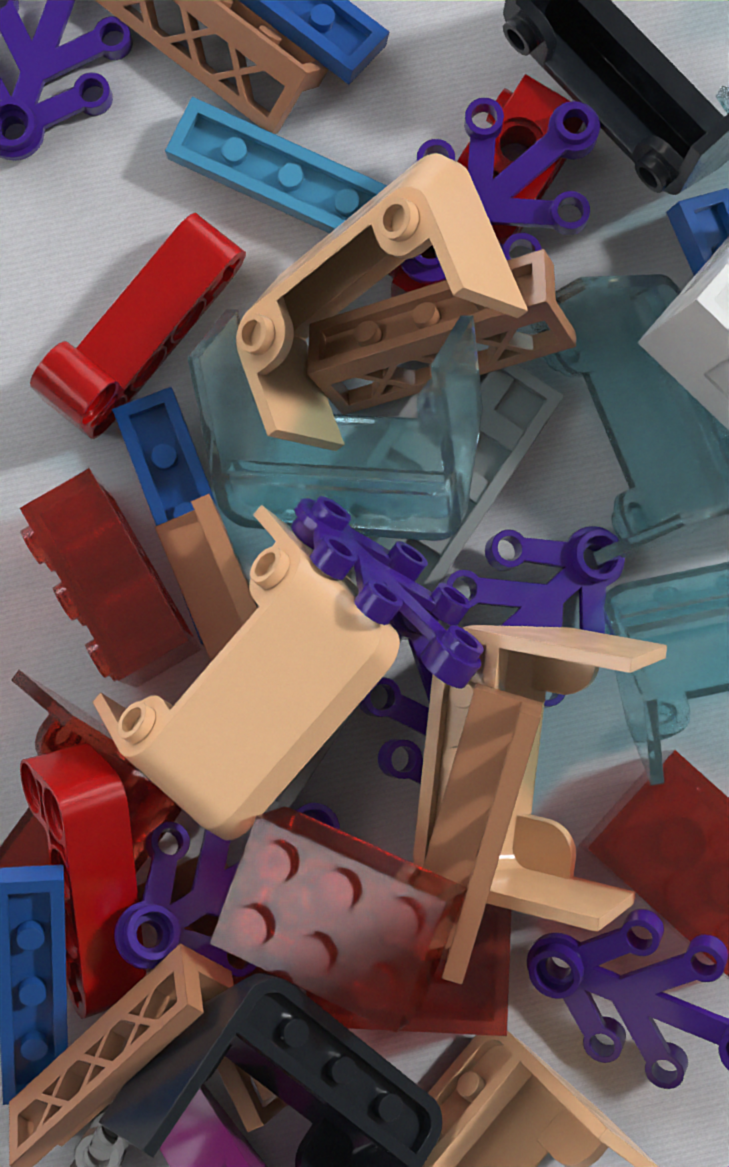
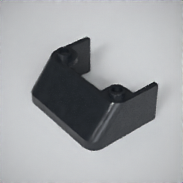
[503,0,729,195]
[99,973,443,1167]

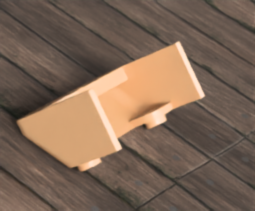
[236,154,528,451]
[93,505,400,840]
[413,625,667,932]
[422,1027,659,1167]

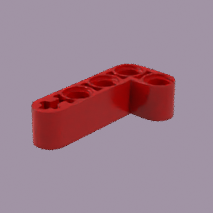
[30,212,246,439]
[20,743,147,1019]

